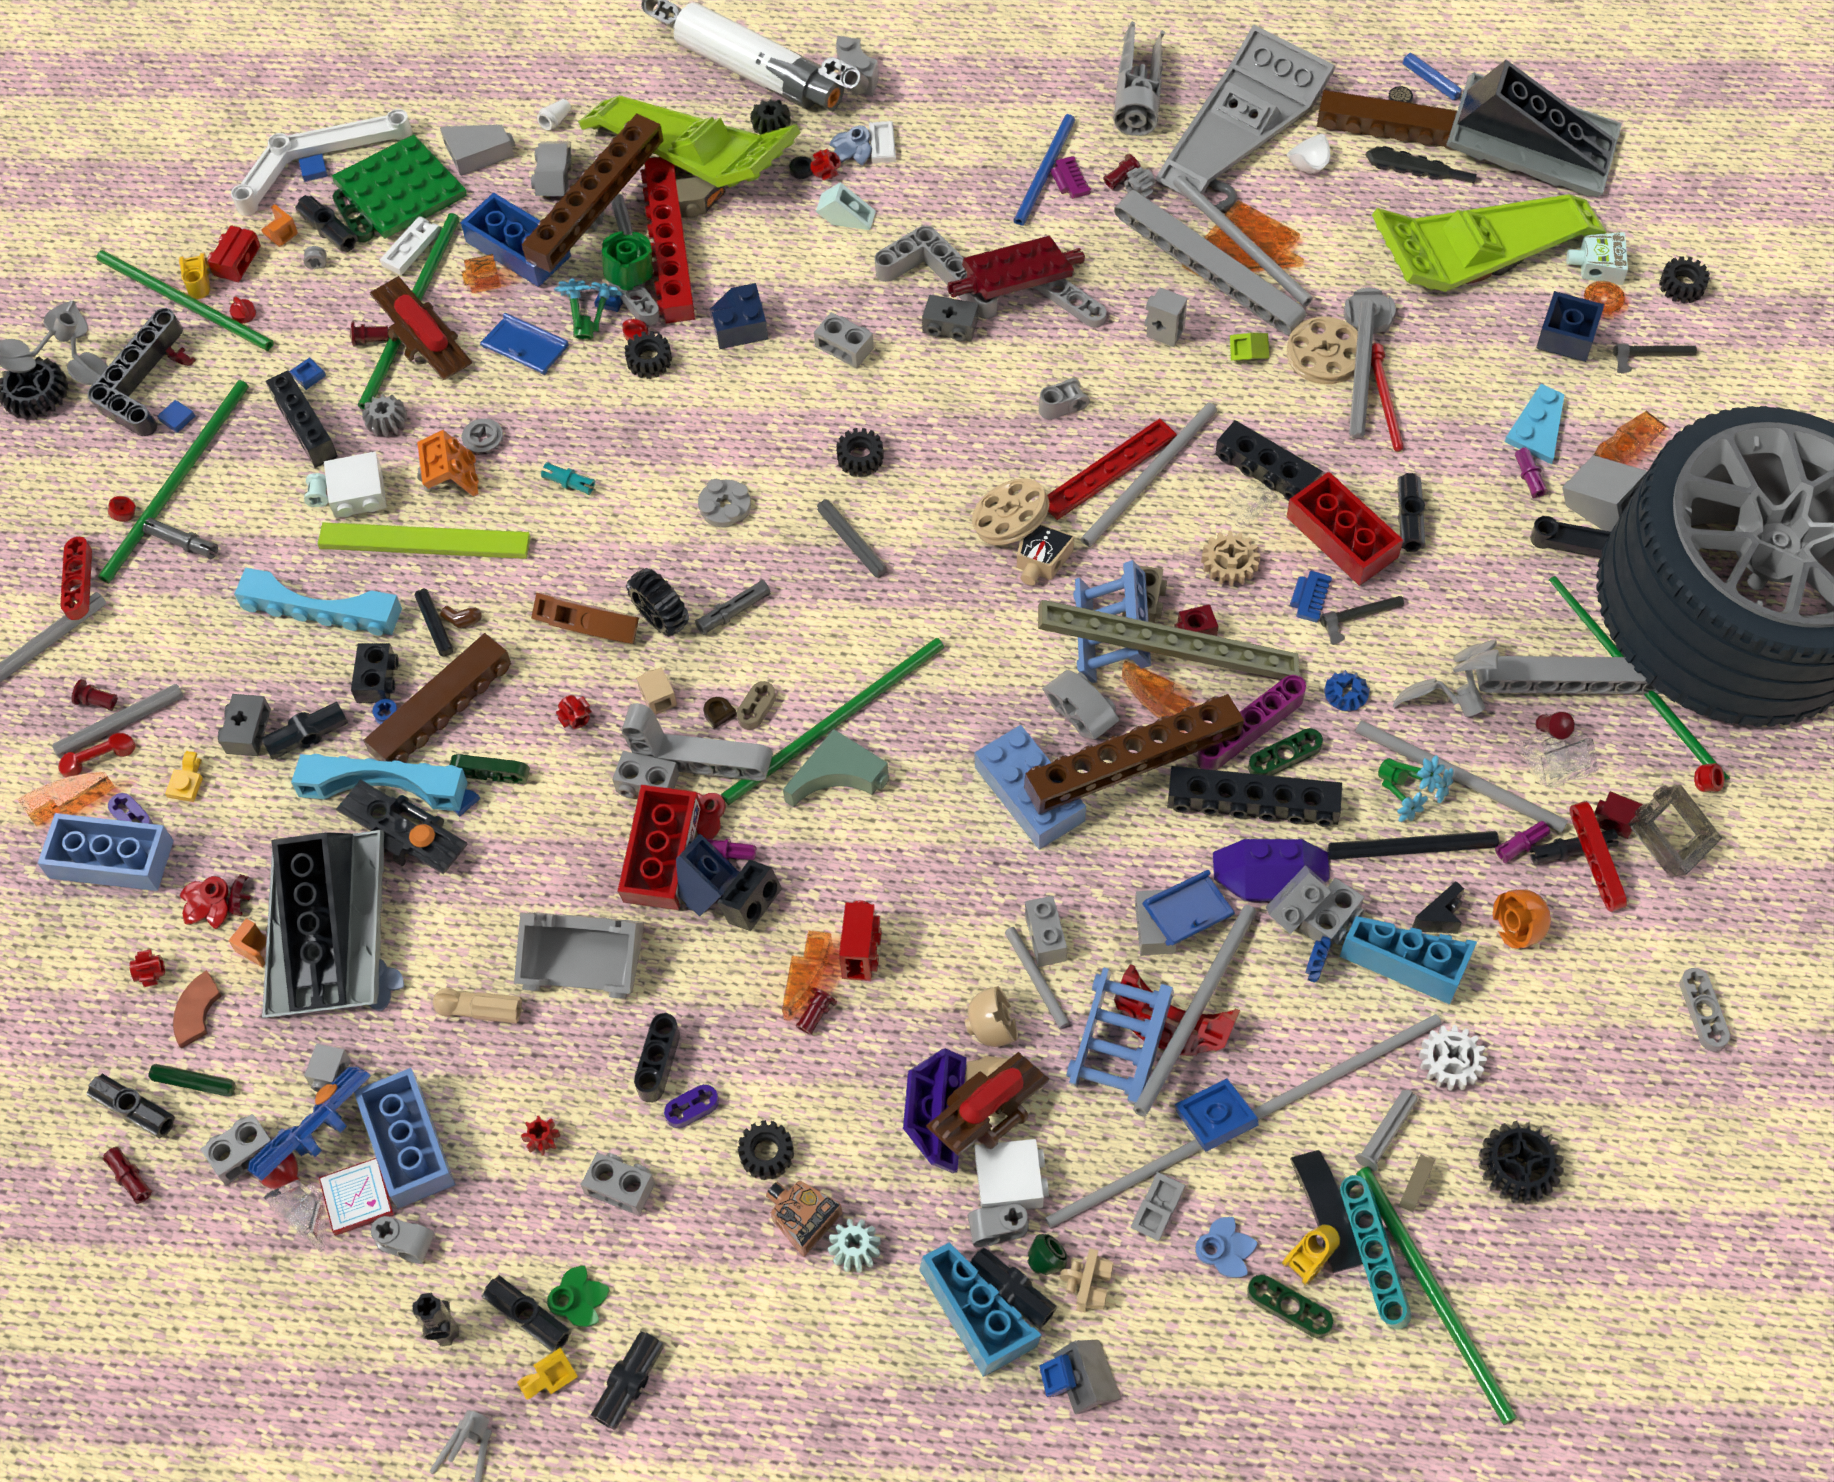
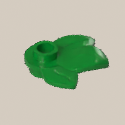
[547,1265,610,1327]

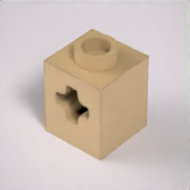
[636,667,677,715]

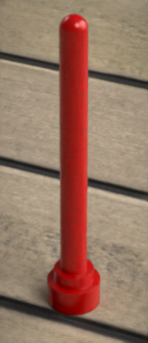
[1370,343,1404,452]

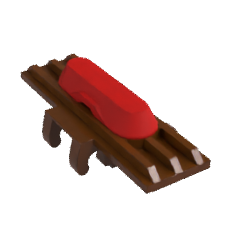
[370,276,472,381]
[926,1052,1050,1155]

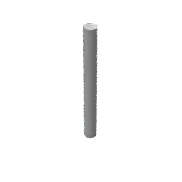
[1005,927,1070,1029]

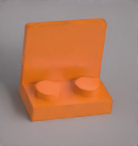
[417,430,479,496]

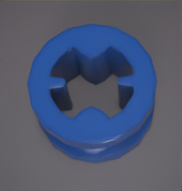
[372,699,398,725]

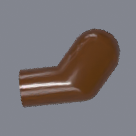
[440,606,482,629]

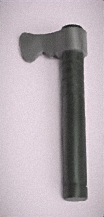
[1613,344,1697,374]
[1320,596,1404,645]

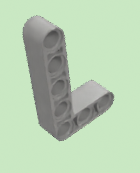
[875,225,997,319]
[621,703,773,781]

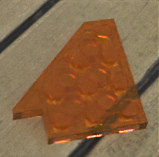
[1182,200,1304,278]

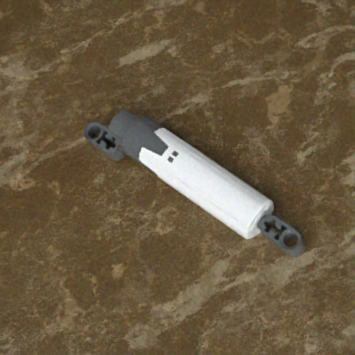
[641,0,869,112]

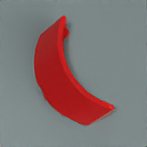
[1114,964,1241,1056]

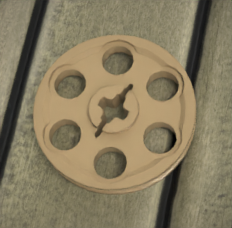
[1287,317,1358,384]
[972,478,1049,545]

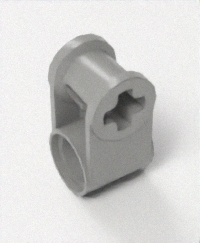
[1038,378,1090,420]
[967,1203,1029,1247]
[371,1216,435,1264]

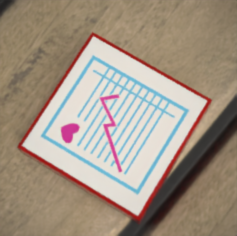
[319,1158,394,1236]

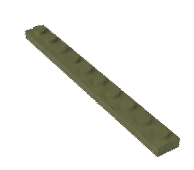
[1038,600,1300,679]

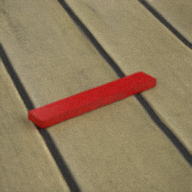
[1047,418,1177,520]

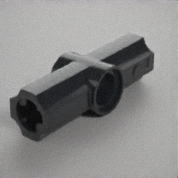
[295,195,358,252]
[1397,473,1425,552]
[261,701,348,760]
[86,1073,175,1139]
[970,1247,1057,1329]
[482,1275,572,1353]
[413,1292,459,1347]
[591,1331,665,1430]

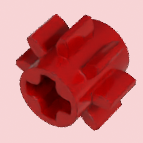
[811,148,841,181]
[556,695,592,729]
[129,949,165,987]
[521,1115,561,1156]

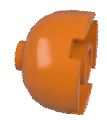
[1492,889,1551,949]

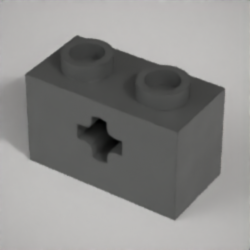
[922,294,979,342]
[218,694,271,757]

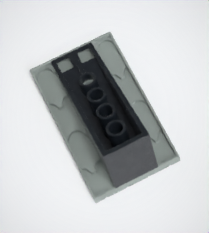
[1446,59,1622,198]
[262,830,384,1018]

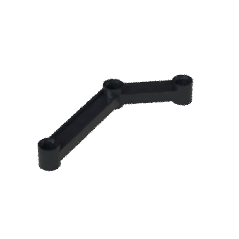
[1530,516,1611,558]

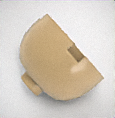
[965,986,1018,1047]

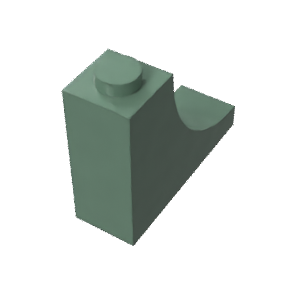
[783,729,889,807]

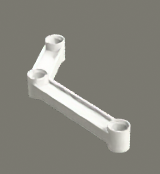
[231,109,412,216]

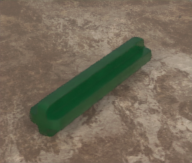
[148,1064,236,1097]

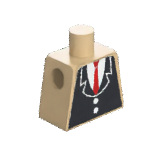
[1017,519,1074,585]

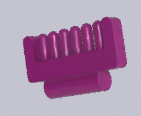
[1051,156,1091,199]

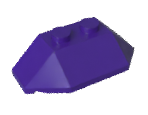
[1213,839,1330,901]
[903,1048,967,1173]

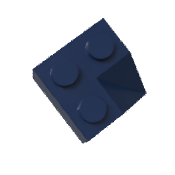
[709,283,768,350]
[1536,291,1605,362]

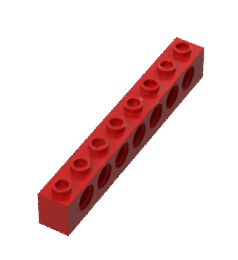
[640,157,695,324]

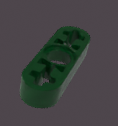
[332,188,375,243]
[1248,728,1323,776]
[449,754,530,785]
[1247,1275,1333,1338]

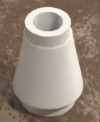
[537,99,571,130]

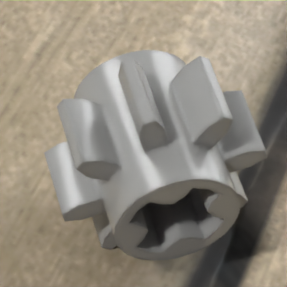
[1125,167,1155,197]

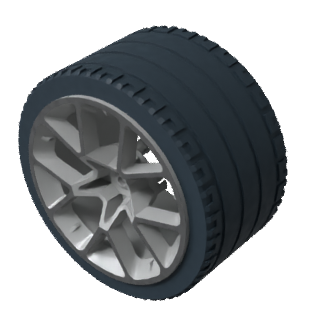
[1596,406,1834,727]

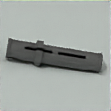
[143,518,218,559]
[695,580,771,635]

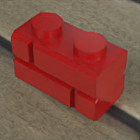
[207,225,261,282]

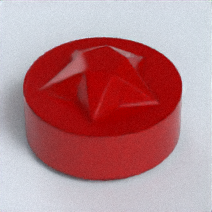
[108,496,136,522]

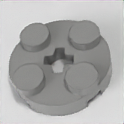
[1344,288,1396,334]
[698,478,751,528]

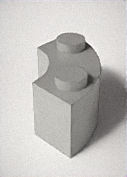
[836,36,879,96]
[531,141,571,196]
[1042,670,1120,740]

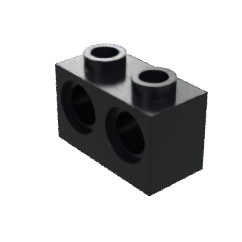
[351,643,399,703]
[717,859,782,931]

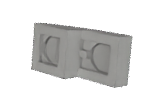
[1130,1172,1186,1241]

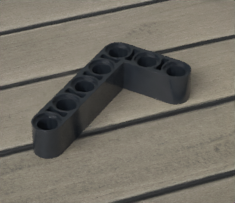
[87,308,183,436]

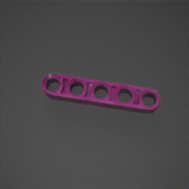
[1197,675,1306,770]

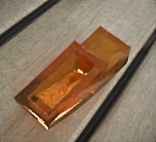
[1594,411,1667,464]
[1122,660,1195,732]
[17,772,115,827]
[782,930,833,1021]

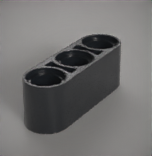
[634,1013,680,1103]

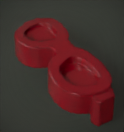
[165,347,196,366]
[228,874,251,916]

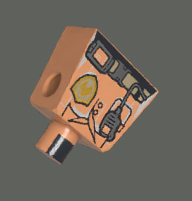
[766,1181,843,1257]

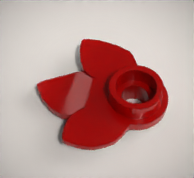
[696,793,726,840]
[179,876,229,929]

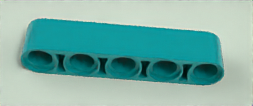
[1340,1175,1412,1330]

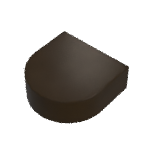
[703,697,737,729]

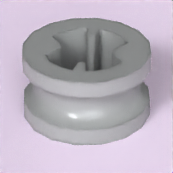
[303,246,327,269]

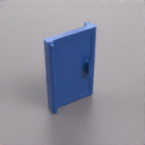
[480,313,569,376]
[1142,870,1235,946]

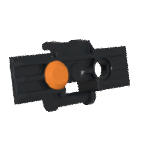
[336,779,468,874]

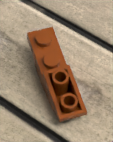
[531,592,639,644]

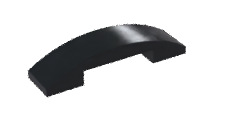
[1290,1150,1363,1273]

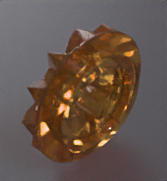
[1583,281,1625,316]

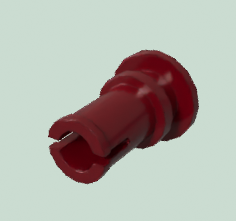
[1103,153,1141,190]
[350,321,389,347]
[71,679,118,711]
[1535,712,1575,740]
[795,987,837,1035]

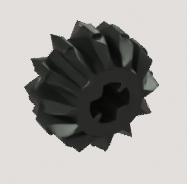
[750,98,791,135]

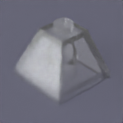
[263,1180,326,1253]

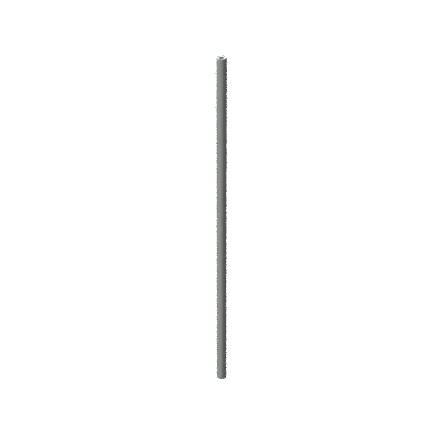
[1045,1014,1442,1229]

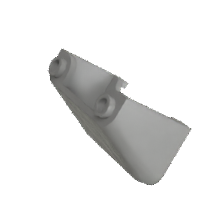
[514,912,644,999]

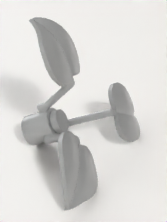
[0,300,107,385]
[1393,639,1499,717]

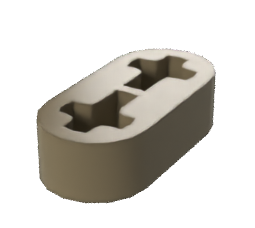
[737,681,776,730]
[1399,1154,1435,1212]

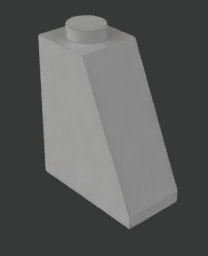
[440,125,515,176]

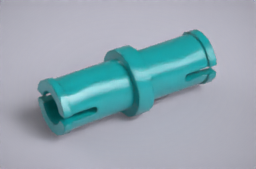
[541,462,596,495]

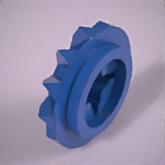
[1324,670,1370,711]
[1305,936,1331,983]

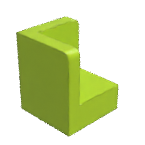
[1230,333,1269,361]

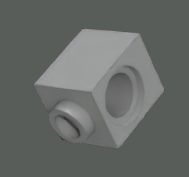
[304,1043,351,1092]

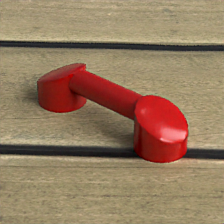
[58,733,136,779]

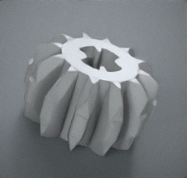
[362,393,407,438]

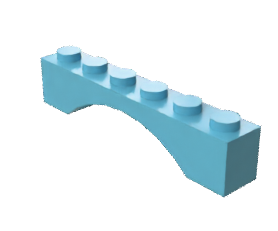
[234,567,402,636]
[291,754,468,811]

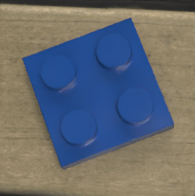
[1175,1078,1259,1152]

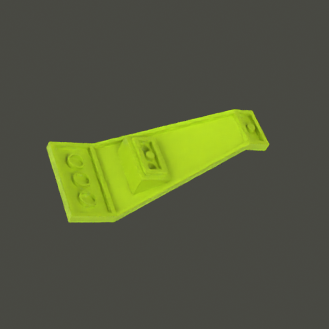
[578,95,801,187]
[1372,194,1606,292]

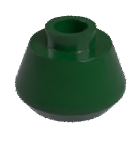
[1027,1234,1068,1275]

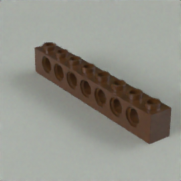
[522,113,664,272]
[1024,694,1244,814]

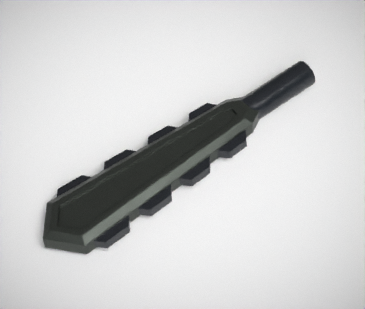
[1366,146,1477,184]

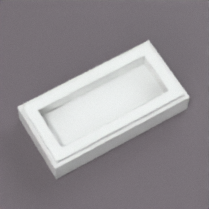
[869,121,896,164]

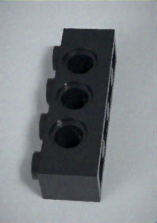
[265,370,338,468]
[1215,420,1323,501]

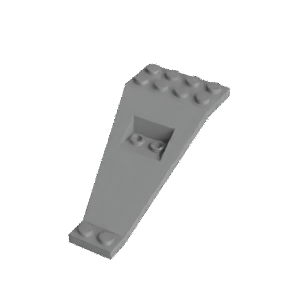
[1155,24,1336,198]

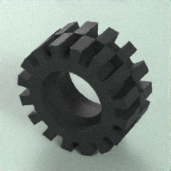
[1659,256,1710,304]
[625,331,672,379]
[836,428,884,477]
[738,1120,794,1180]

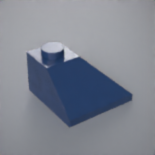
[676,834,739,917]

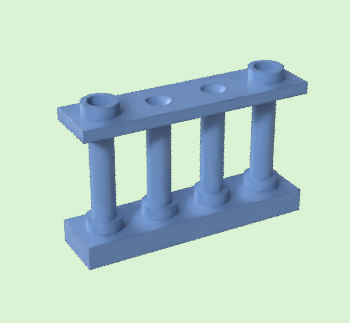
[1073,560,1151,683]
[1066,967,1174,1105]

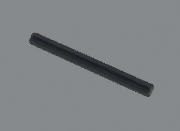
[1327,831,1499,860]

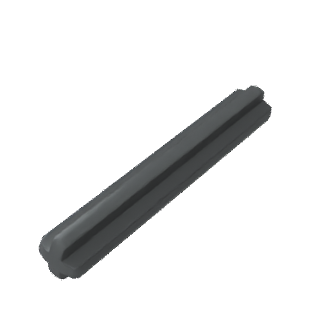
[817,499,887,578]

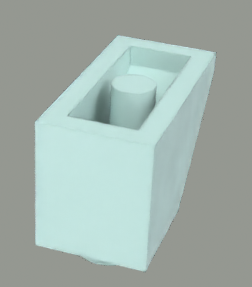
[816,182,876,230]

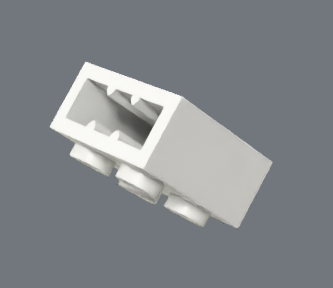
[324,451,387,518]
[975,1139,1049,1211]

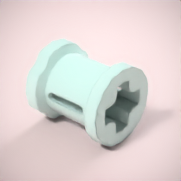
[304,473,328,507]

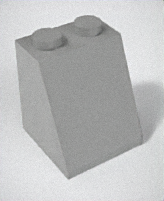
[1562,455,1648,531]

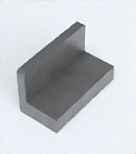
[1053,1339,1121,1414]

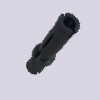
[1530,829,1619,865]

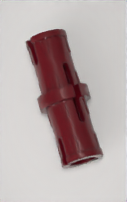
[102,1147,152,1204]

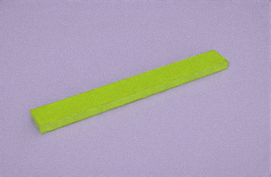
[317,522,531,559]

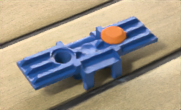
[247,1066,371,1181]

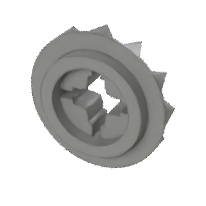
[461,419,503,456]

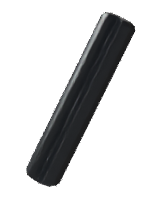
[414,588,453,657]

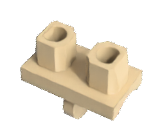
[1059,1248,1114,1312]

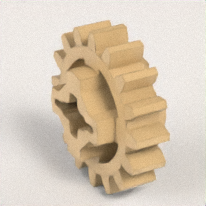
[1201,531,1260,586]

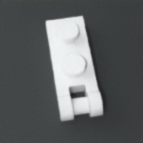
[380,217,442,275]

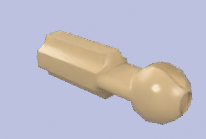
[433,988,522,1024]

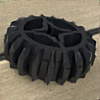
[0,356,69,421]
[626,568,689,637]
[1479,1120,1564,1205]

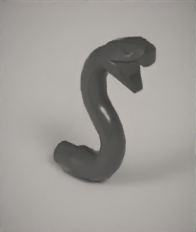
[1208,170,1238,214]

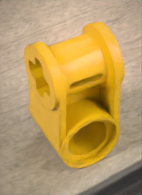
[179,252,210,299]
[1282,1225,1340,1286]

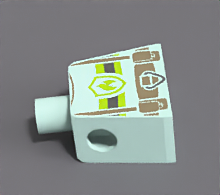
[1566,232,1628,285]

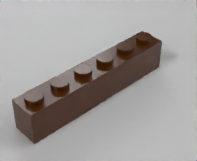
[1316,90,1457,149]
[363,633,511,763]

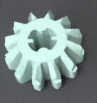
[828,1218,881,1273]

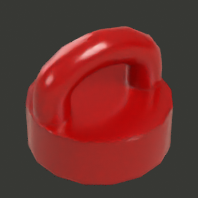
[229,297,256,324]
[622,318,648,341]
[1694,763,1724,792]

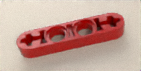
[60,536,92,620]
[1569,801,1627,912]

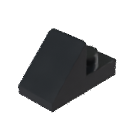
[1412,881,1465,934]

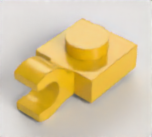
[165,751,203,802]
[517,1347,578,1400]

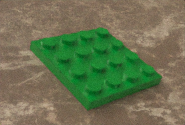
[332,134,467,239]

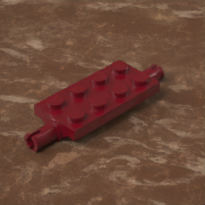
[947,235,1085,300]

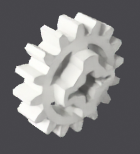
[1419,1025,1487,1091]

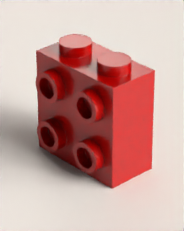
[839,900,882,981]

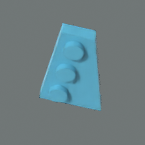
[1505,384,1565,464]

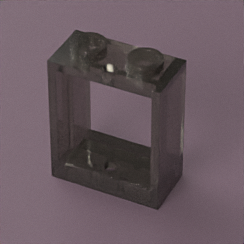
[1628,784,1722,877]

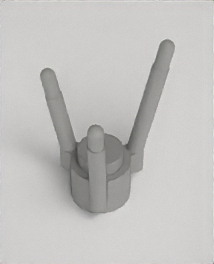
[430,1410,492,1482]

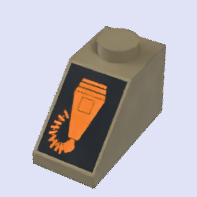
[676,177,726,218]

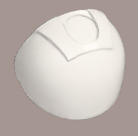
[1287,134,1330,174]

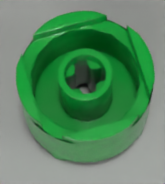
[601,231,653,291]

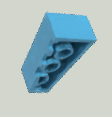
[1339,916,1477,1005]
[919,1242,1042,1377]

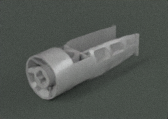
[1113,21,1165,136]

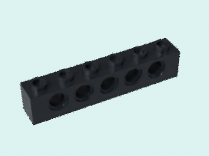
[1167,766,1342,827]

